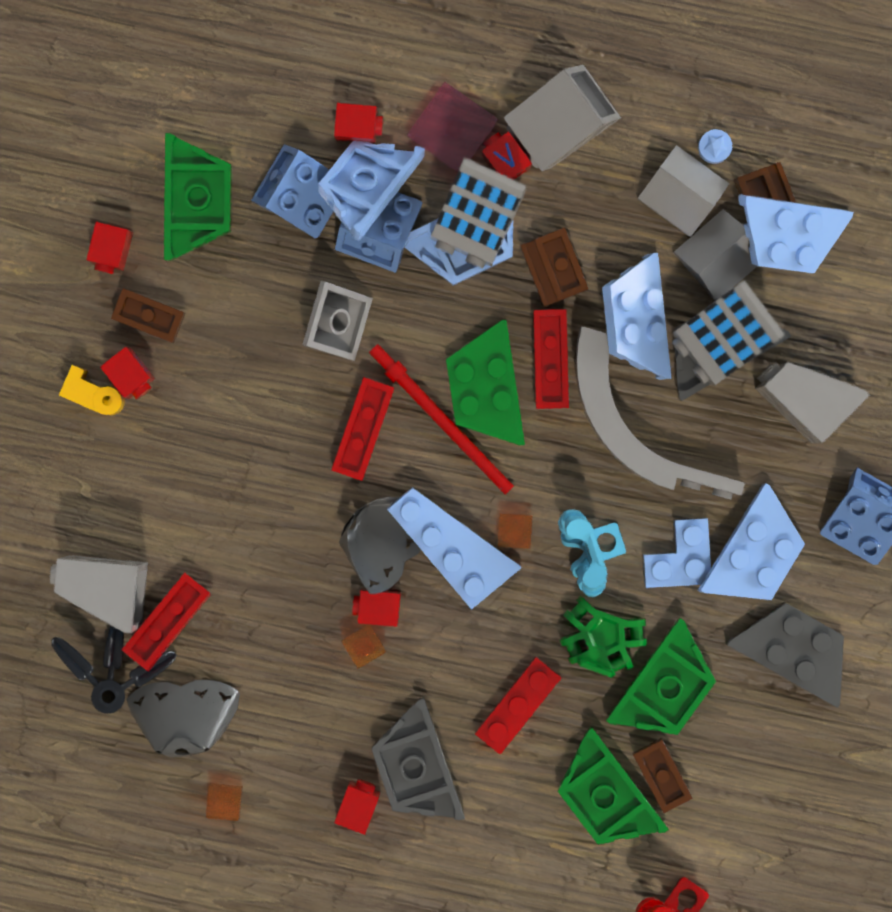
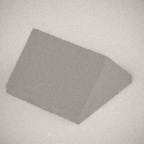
[637,145,729,237]
[673,209,757,301]
[303,281,373,361]

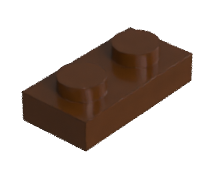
[111,288,186,343]
[632,738,693,813]

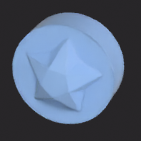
[698,129,732,164]

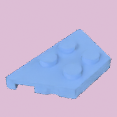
[318,141,425,241]
[738,194,854,273]
[404,219,513,286]
[602,253,672,380]
[698,483,805,600]

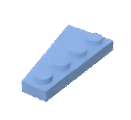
[387,487,522,610]

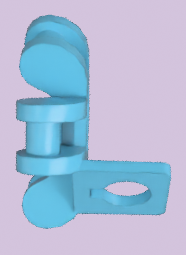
[558,509,626,597]

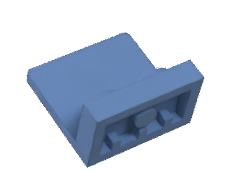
[251,144,333,238]
[335,192,422,273]
[820,468,892,565]

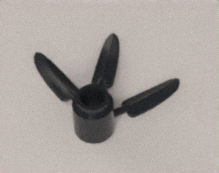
[51,625,176,714]

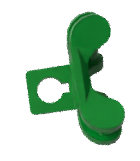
[559,595,647,678]

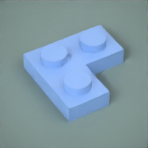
[643,518,711,588]

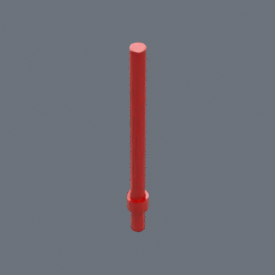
[369,344,514,495]

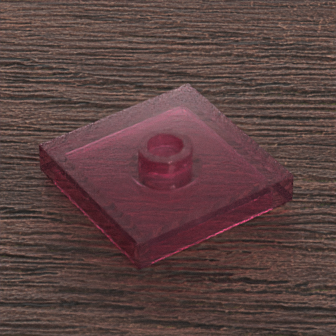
[407,82,498,173]

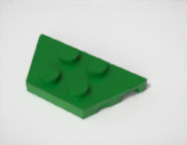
[164,133,232,261]
[446,320,525,446]
[605,617,716,735]
[557,726,669,845]

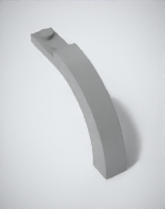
[575,326,745,500]

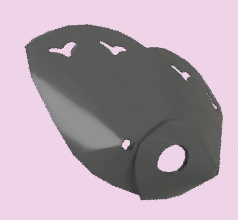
[339,496,421,594]
[127,680,240,758]

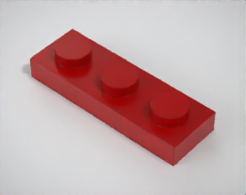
[533,309,569,409]
[331,377,395,481]
[121,573,211,672]
[475,656,562,755]

